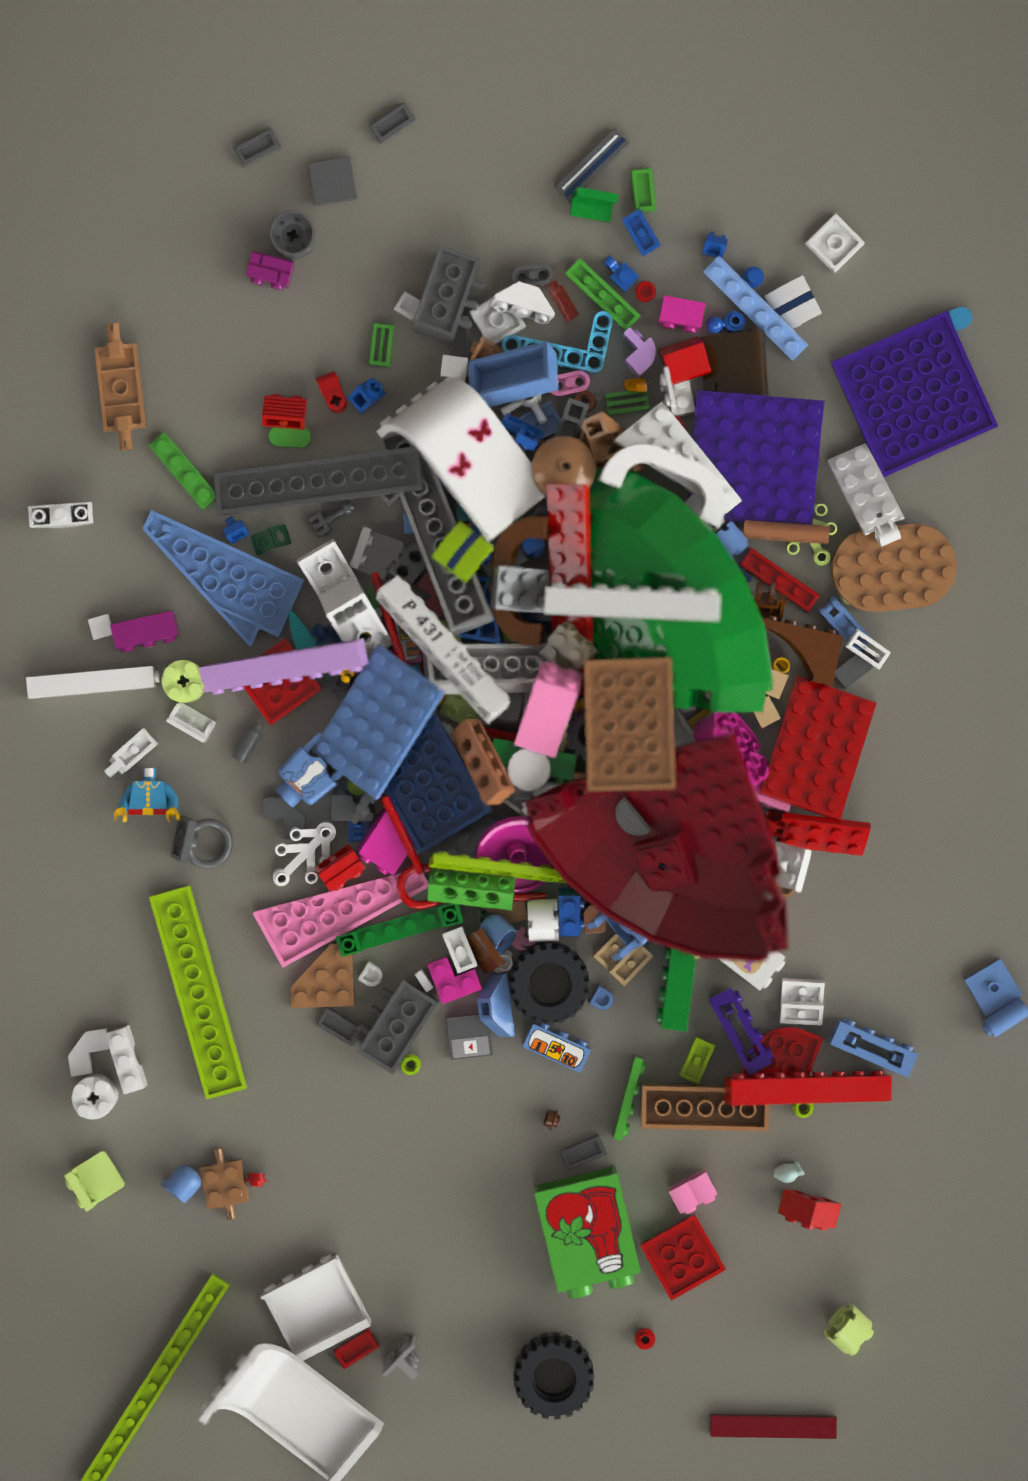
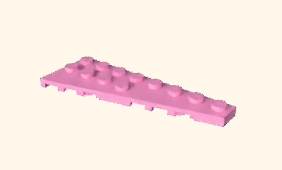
[253,872,429,968]

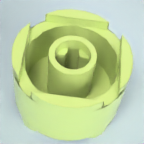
[162,660,204,703]
[824,1304,874,1356]

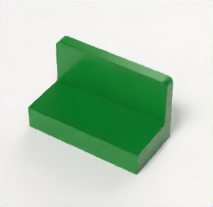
[570,187,618,223]

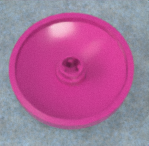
[475,816,555,893]

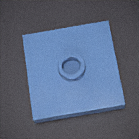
[964,958,1022,1016]

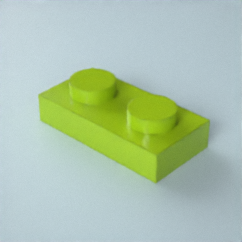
[679,1037,715,1084]

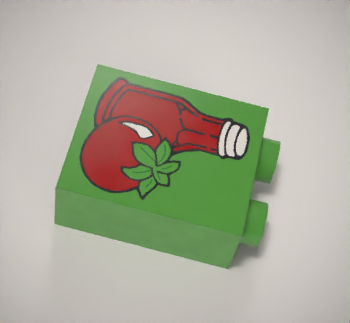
[534,1166,641,1298]

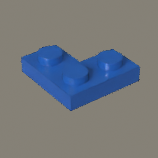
[501,413,545,450]

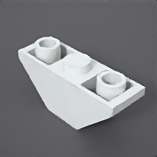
[488,281,555,324]
[28,502,94,528]

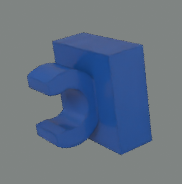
[702,232,728,258]
[223,516,250,544]
[348,821,369,842]

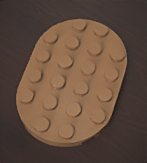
[831,524,957,612]

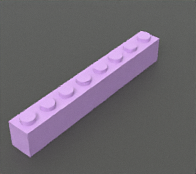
[199,638,368,695]

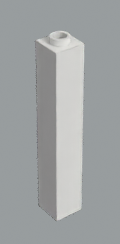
[26,666,160,699]

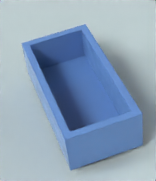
[468,341,558,407]

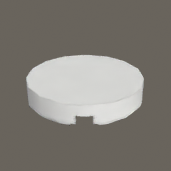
[508,749,550,791]

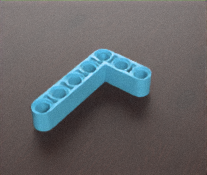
[502,311,612,375]

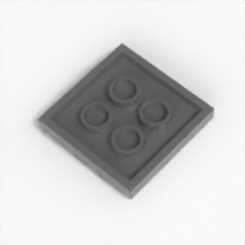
[427,814,498,874]

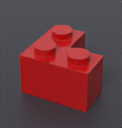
[778,1189,841,1231]

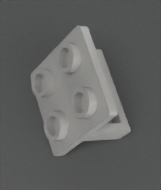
[382,1334,420,1380]

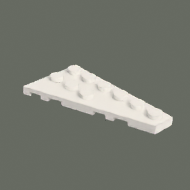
[613,402,742,515]

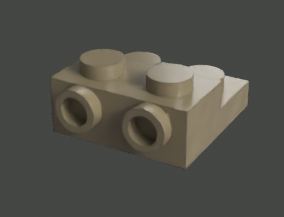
[540,622,597,673]

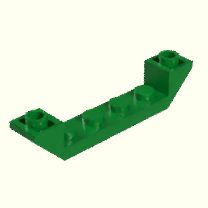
[336,903,463,957]

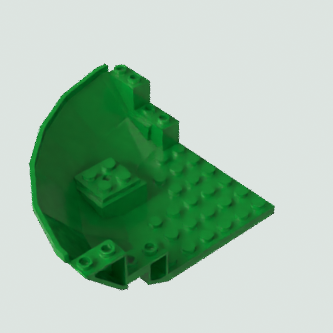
[589,468,773,712]

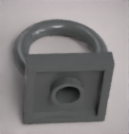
[170,816,233,869]

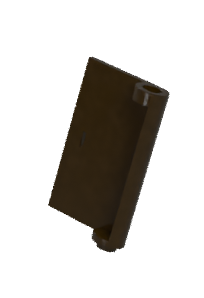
[700,327,769,396]

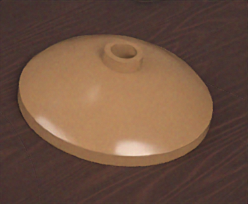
[532,436,596,496]

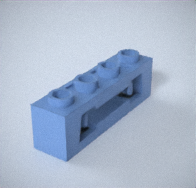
[828,1018,918,1078]

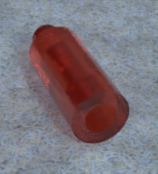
[549,280,579,322]

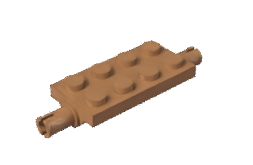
[94,323,147,451]

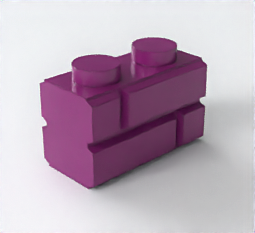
[246,251,295,291]

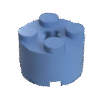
[716,521,749,558]

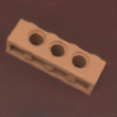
[450,719,515,805]

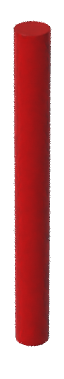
[381,795,425,875]

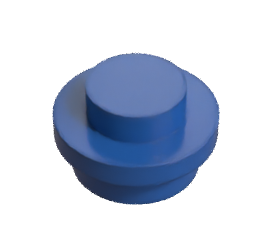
[743,267,764,288]

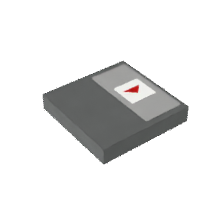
[446,1014,493,1060]

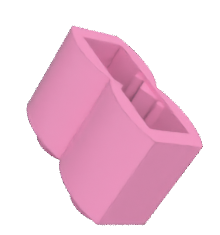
[668,1169,717,1214]

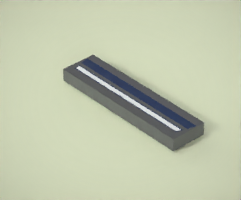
[555,128,630,203]

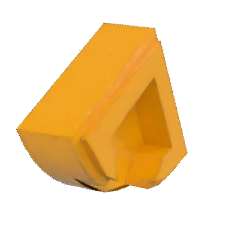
[624,377,647,392]

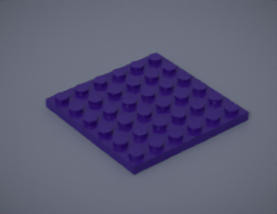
[830,311,998,477]
[687,390,824,525]

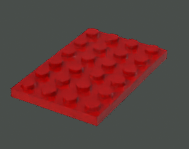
[759,675,877,821]

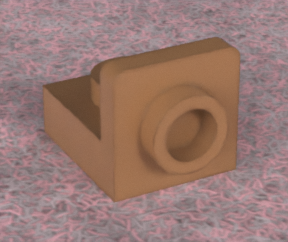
[469,336,503,360]

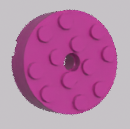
[693,712,769,787]

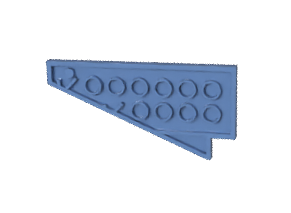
[143,510,305,647]

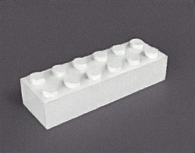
[423,643,548,694]

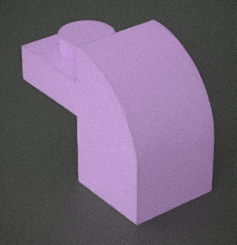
[623,327,656,378]

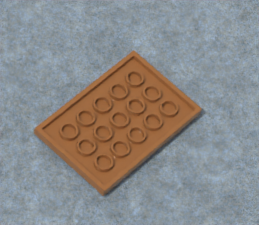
[585,658,675,791]

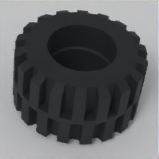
[566,708,587,760]

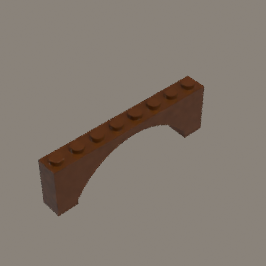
[762,615,843,686]

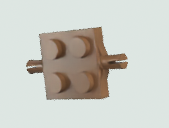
[199,1148,250,1220]

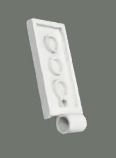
[827,443,904,547]

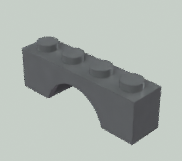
[554,398,589,470]

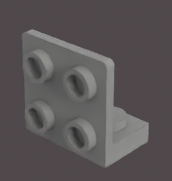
[349,526,404,581]

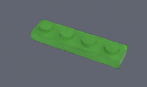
[565,258,641,331]
[149,432,216,510]
[613,1054,646,1141]

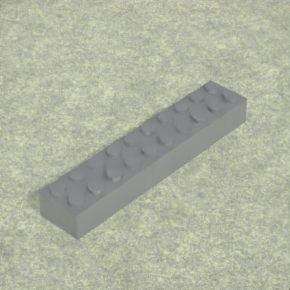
[378,431,495,636]

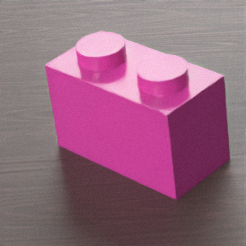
[658,295,706,334]

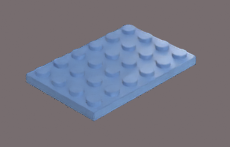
[312,645,445,799]

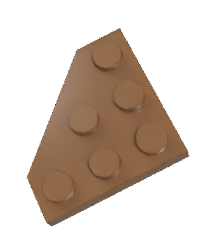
[290,943,355,1008]

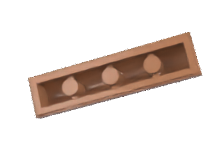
[743,520,830,544]

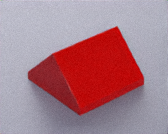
[658,336,711,385]

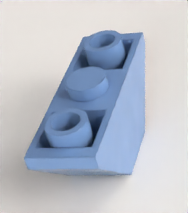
[477,973,515,1037]

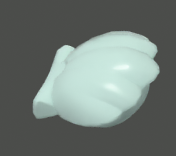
[774,1162,805,1183]

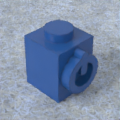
[348,377,386,414]

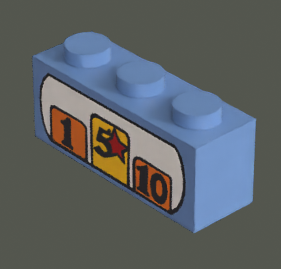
[523,1022,591,1073]

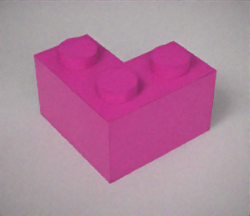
[427,955,482,1004]

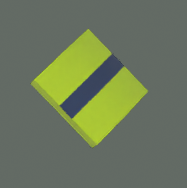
[432,521,493,583]

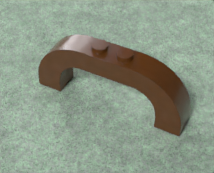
[489,516,550,646]

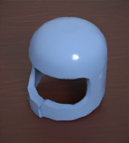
[479,914,517,955]
[160,1165,201,1203]

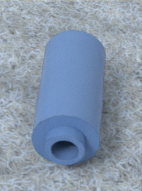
[982,997,1028,1038]

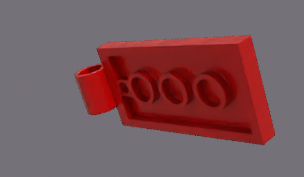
[765,810,871,856]

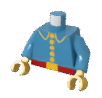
[114,768,180,822]

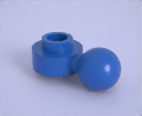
[706,311,745,333]

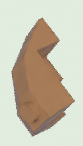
[567,412,646,473]

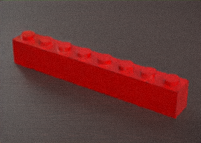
[724,1070,892,1106]

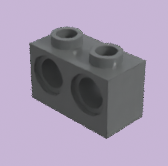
[385,542,427,587]

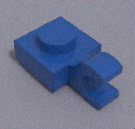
[603,255,639,293]

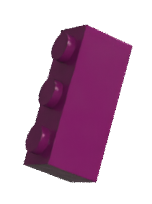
[110,611,180,653]

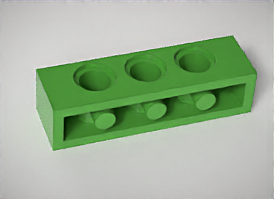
[428,868,515,910]

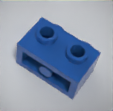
[559,888,584,936]

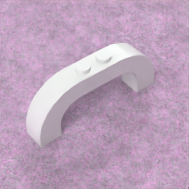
[598,444,726,528]

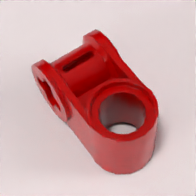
[315,371,347,414]

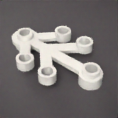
[272,822,336,886]

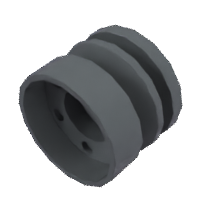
[270,210,315,260]

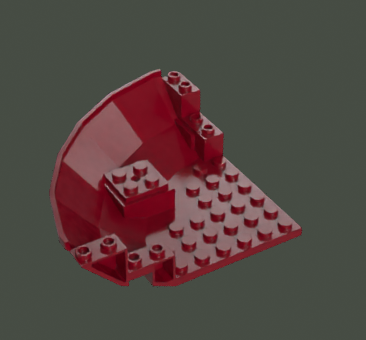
[525,732,789,962]

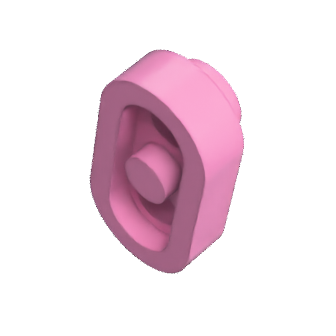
[550,370,590,397]

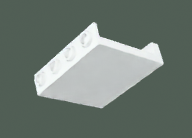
[261,1254,372,1361]

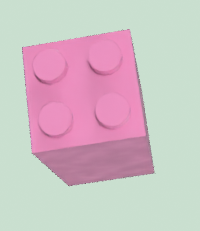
[514,661,583,758]

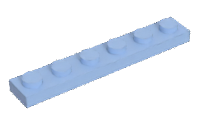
[704,256,808,361]

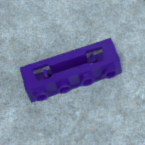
[709,988,774,1075]

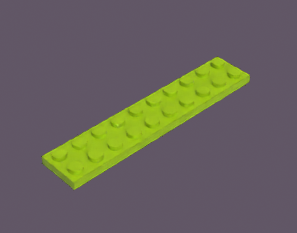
[149,885,247,1100]

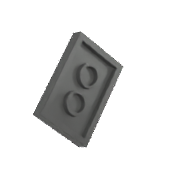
[491,566,551,613]

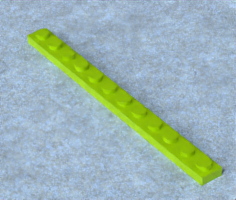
[81,1273,230,1481]

